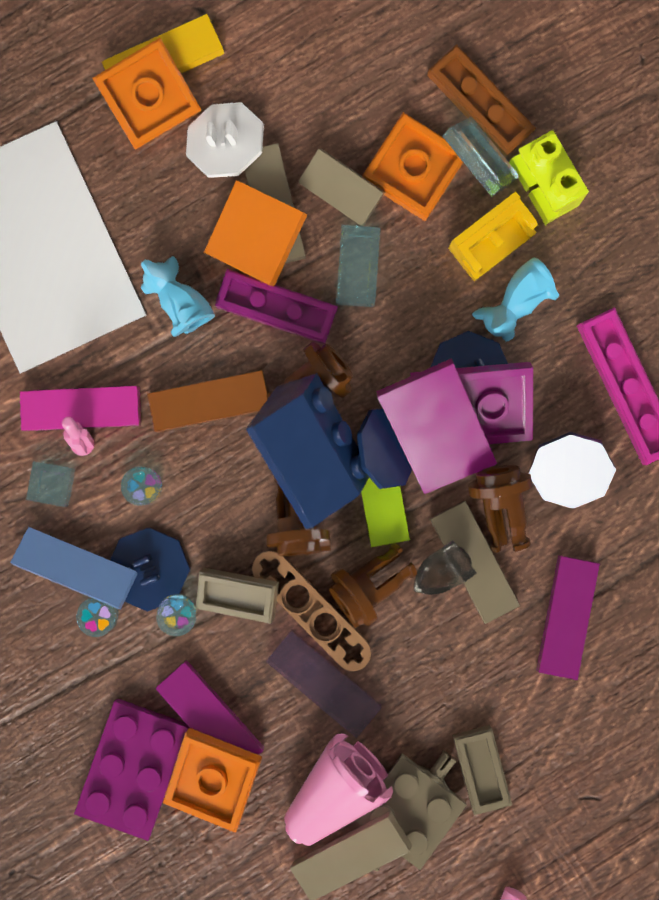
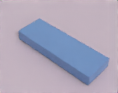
[10,527,137,610]

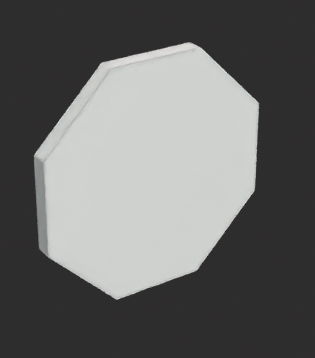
[186,102,264,178]

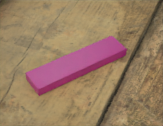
[577,307,659,465]

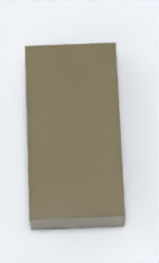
[298,148,385,226]
[196,568,279,624]
[452,725,512,815]

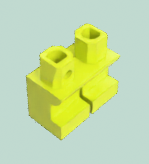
[509,130,589,225]

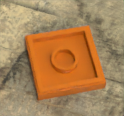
[92,38,202,150]
[362,112,469,222]
[204,180,307,287]
[163,728,263,833]

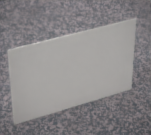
[0,121,146,374]

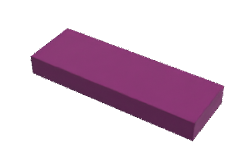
[214,269,338,344]
[536,555,600,680]
[155,660,264,755]

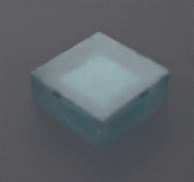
[26,461,76,507]

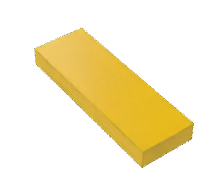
[101,14,224,73]

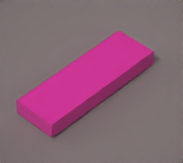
[20,386,141,431]

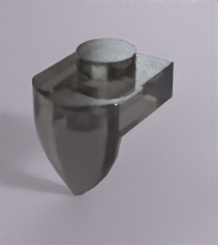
[414,540,477,595]

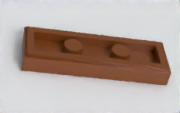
[427,44,536,159]
[147,370,268,432]

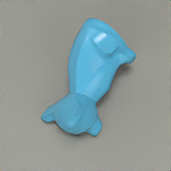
[141,256,215,337]
[473,257,559,342]

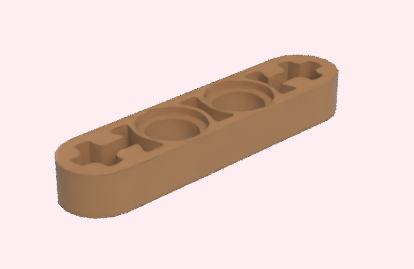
[252,550,371,671]

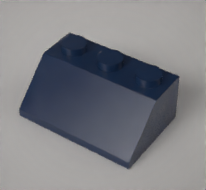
[246,373,369,529]

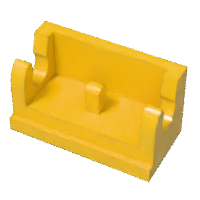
[448,191,538,282]

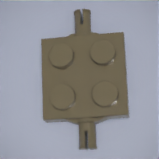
[356,750,467,871]

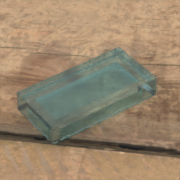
[442,117,520,197]
[336,225,380,307]

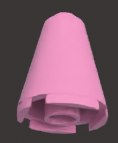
[284,734,393,845]

